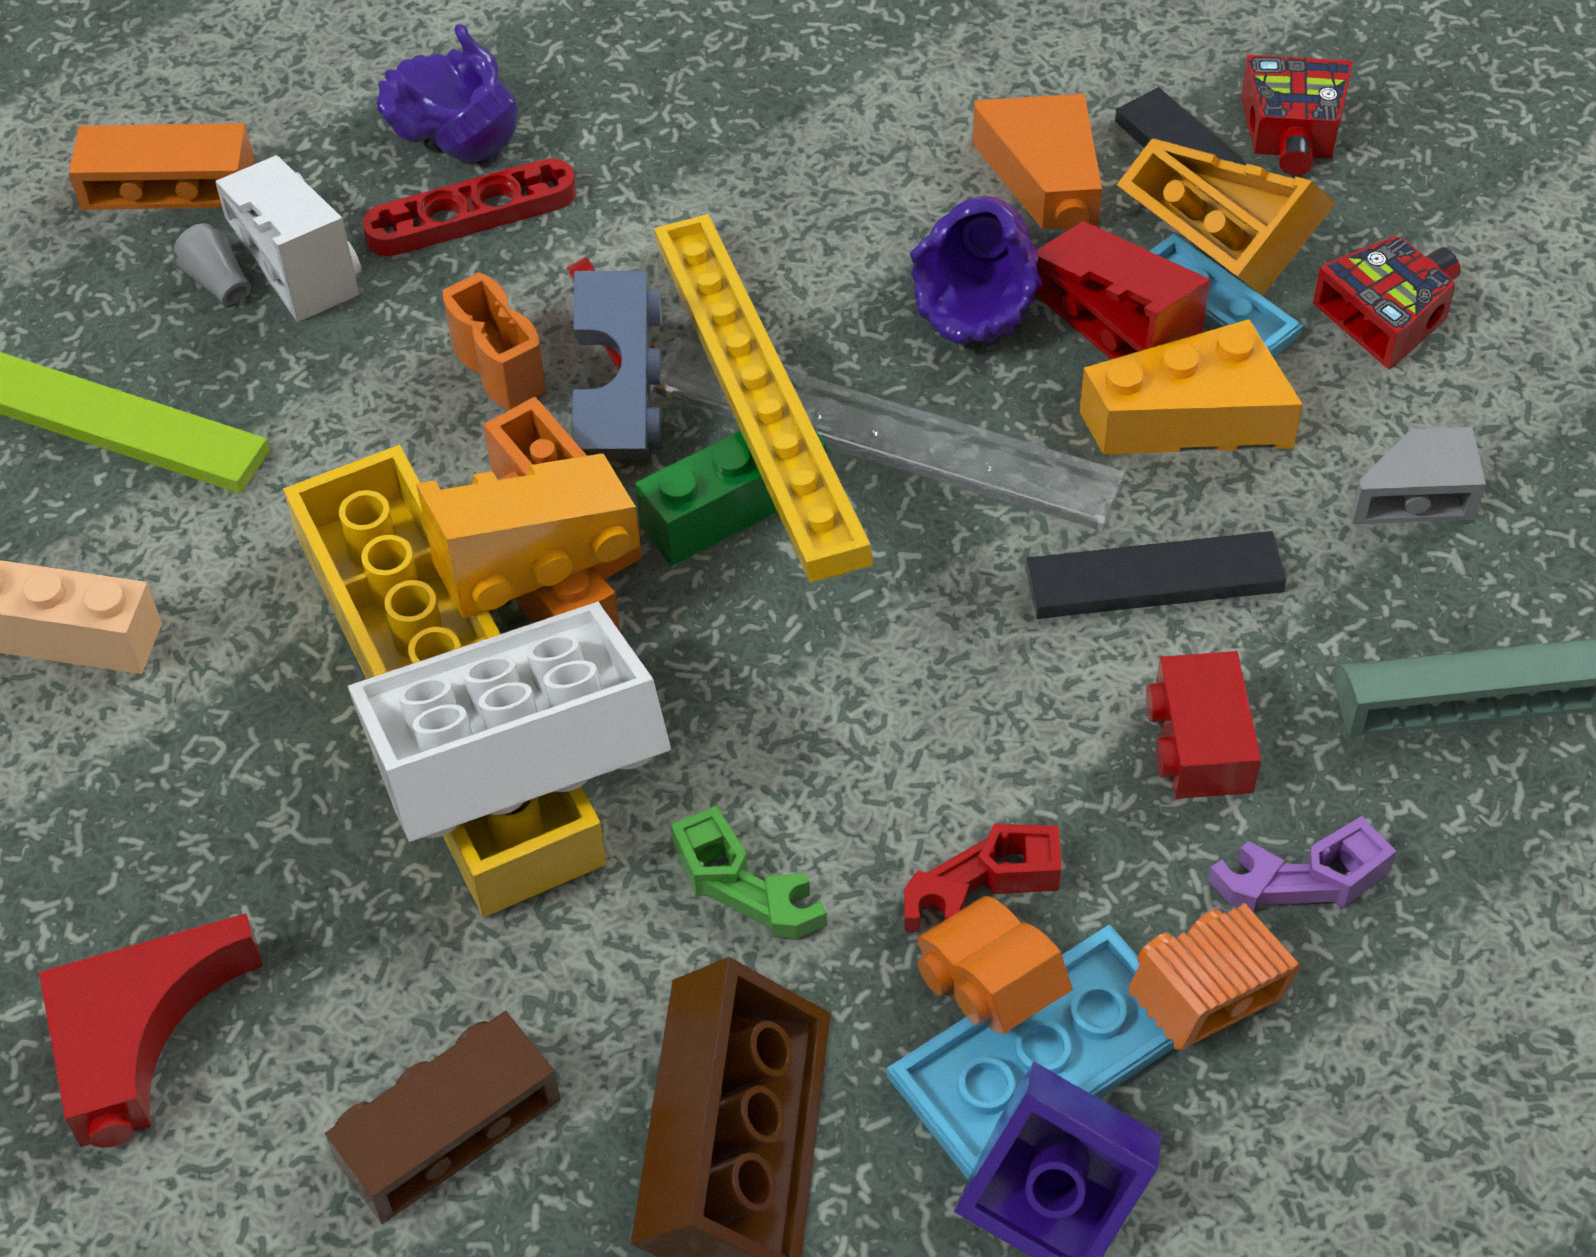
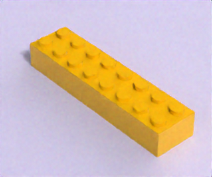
[283,445,607,918]

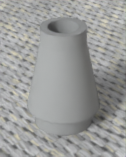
[174,223,252,307]

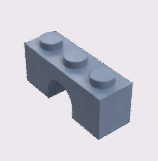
[572,270,662,461]

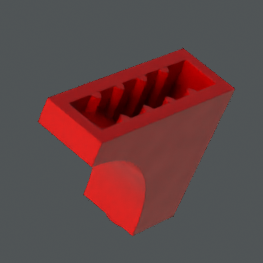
[39,913,263,1148]

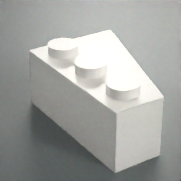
[215,155,361,323]

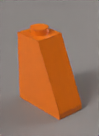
[972,94,1102,231]

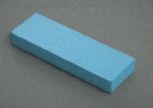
[1150,233,1303,357]

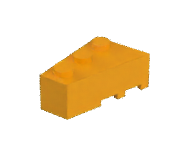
[1117,138,1336,296]
[1079,319,1303,455]
[416,453,640,619]

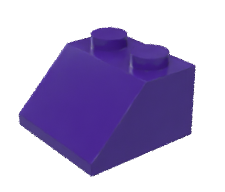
[954,1062,1161,1257]

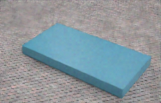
[886,924,1175,1180]

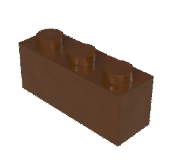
[325,1010,561,1224]

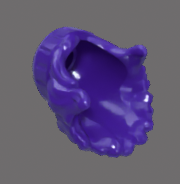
[376,24,518,163]
[910,196,1042,345]

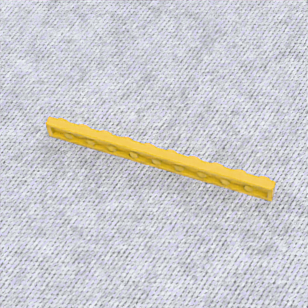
[654,214,874,583]

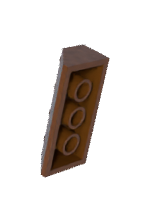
[631,957,831,1257]

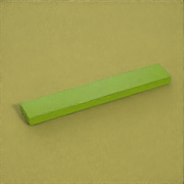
[0,352,270,494]

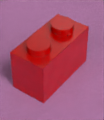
[1146,651,1261,799]

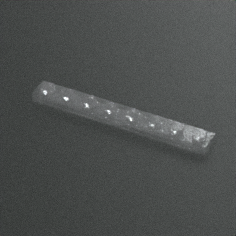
[653,336,1125,532]

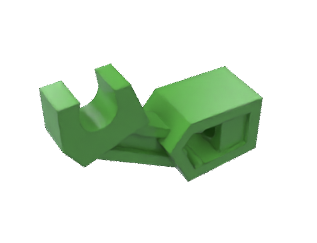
[671,805,827,940]

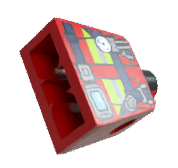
[1241,55,1352,175]
[1312,236,1461,370]

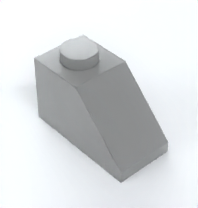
[1351,426,1486,525]

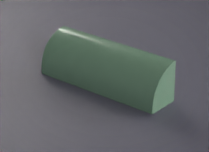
[1331,638,1596,737]

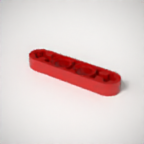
[362,158,576,256]

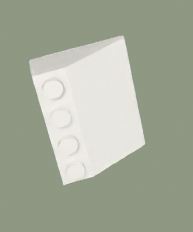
[348,602,671,842]

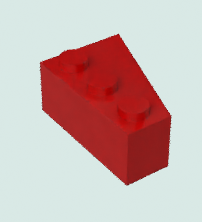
[1034,221,1210,360]

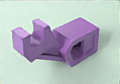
[1208,816,1397,912]

